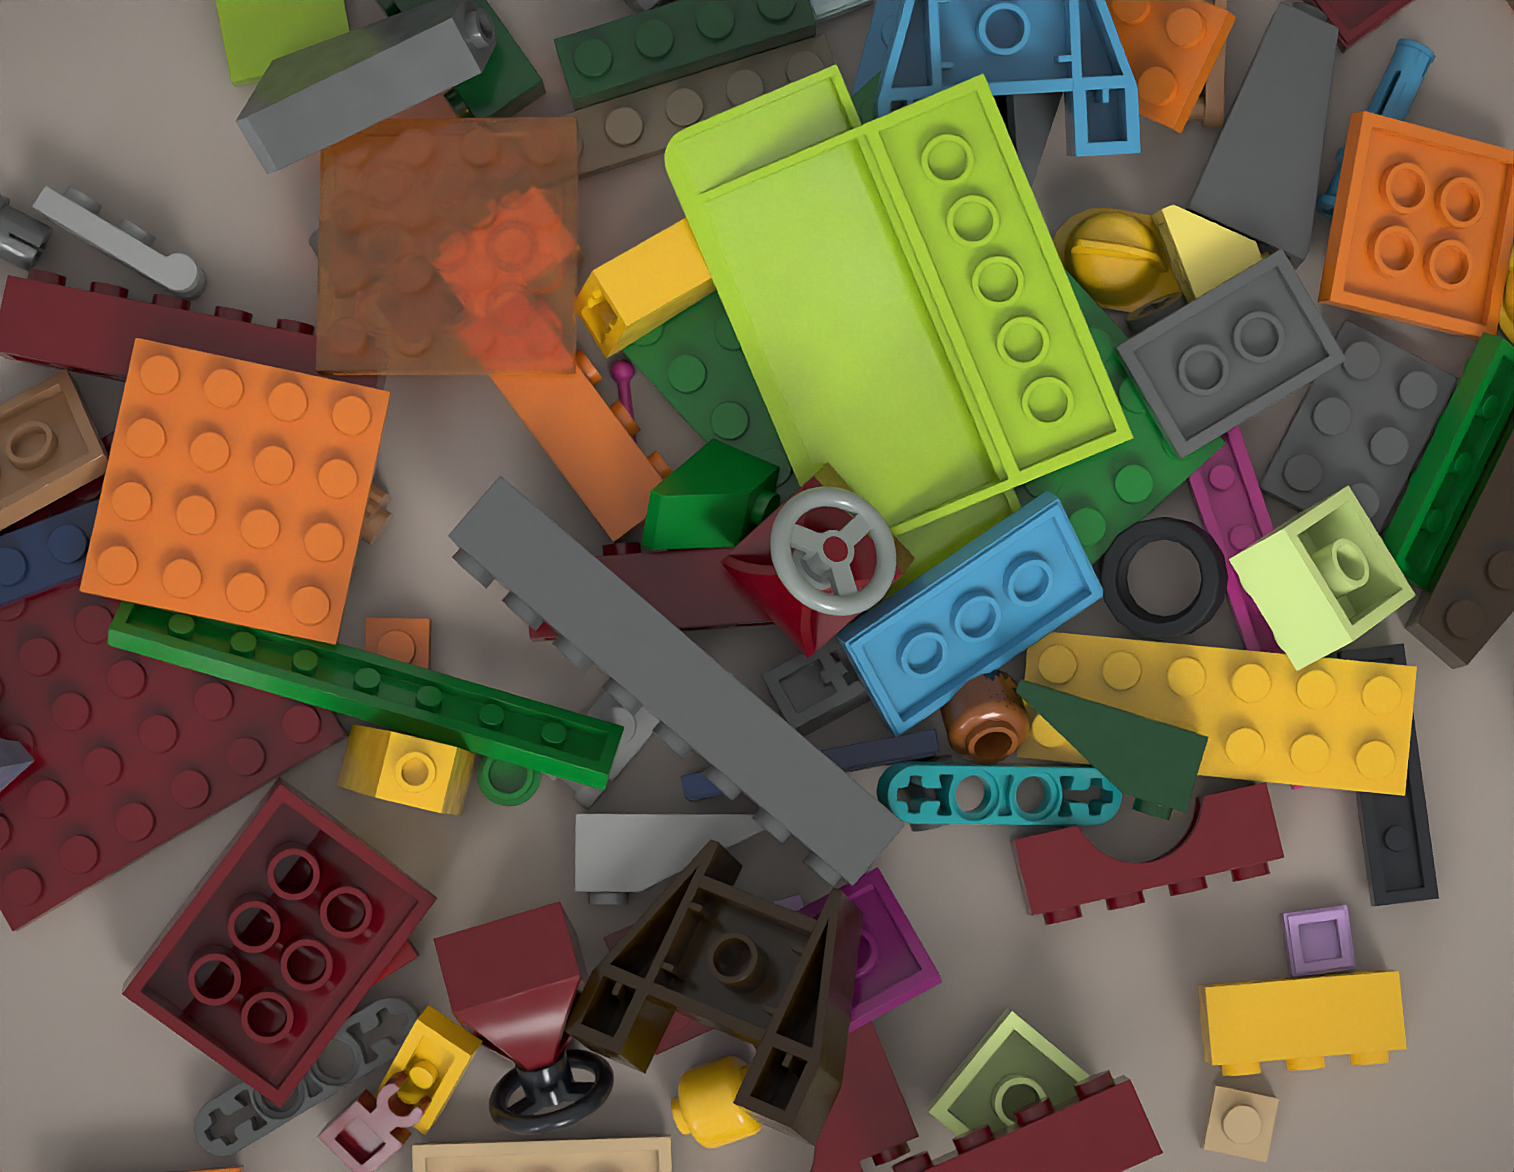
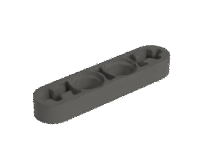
[194,996,420,1156]

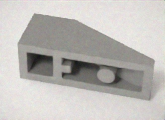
[575,814,765,905]

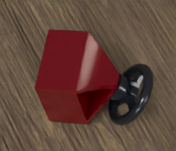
[433,901,614,1135]

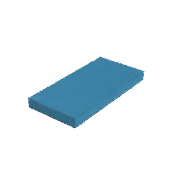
[835,490,1103,738]

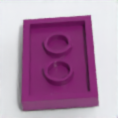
[753,867,942,1051]

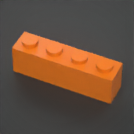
[461,292,672,543]

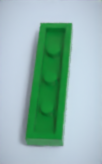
[1381,332,1514,590]

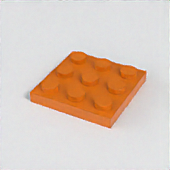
[1317,111,1514,341]

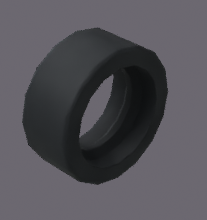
[1100,517,1228,640]

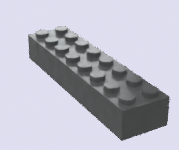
[448,476,906,887]

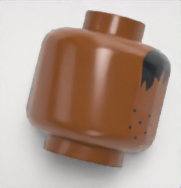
[940,669,1029,764]

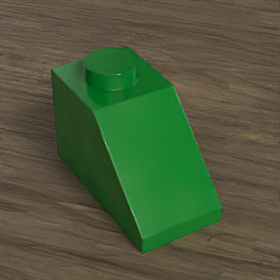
[641,438,780,550]

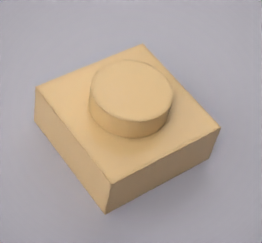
[1200,1084,1279,1162]

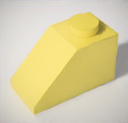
[1151,204,1270,303]

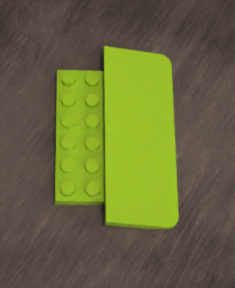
[664,64,1133,611]

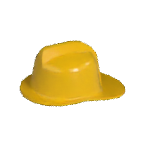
[1053,208,1180,313]

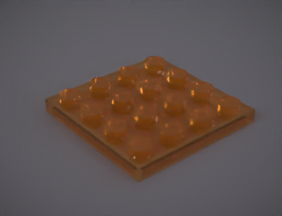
[316,117,579,376]

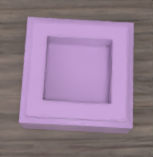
[1280,904,1356,977]

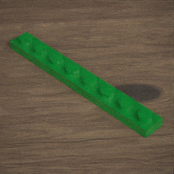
[108,601,624,791]

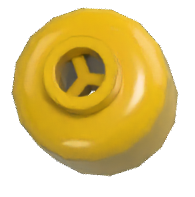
[671,1055,763,1148]

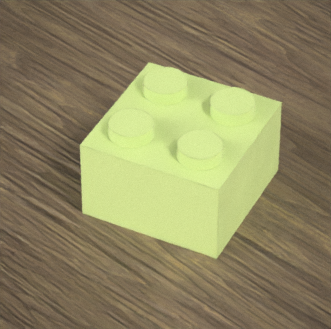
[1229,485,1416,671]
[925,1008,1090,1136]

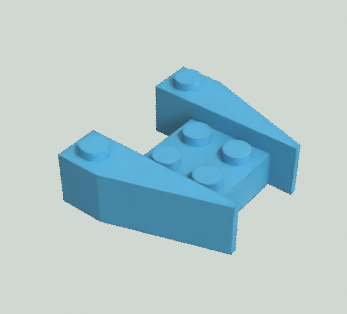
[873,0,1141,157]

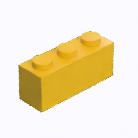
[1197,969,1407,1076]

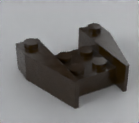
[564,840,863,1146]

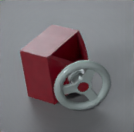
[719,462,915,658]

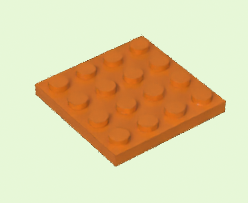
[79,338,391,646]

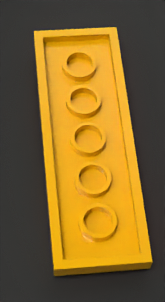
[1017,632,1417,796]

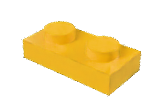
[374,1005,483,1135]

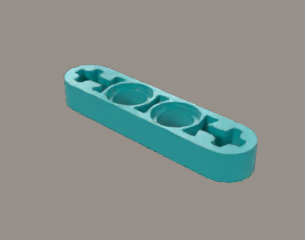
[876,761,1122,825]

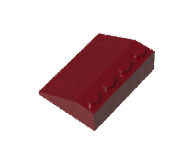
[122,777,437,1108]

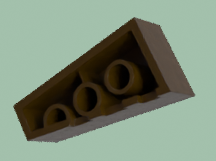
[1404,406,1514,669]

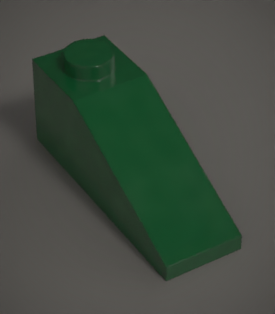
[1016,679,1209,820]

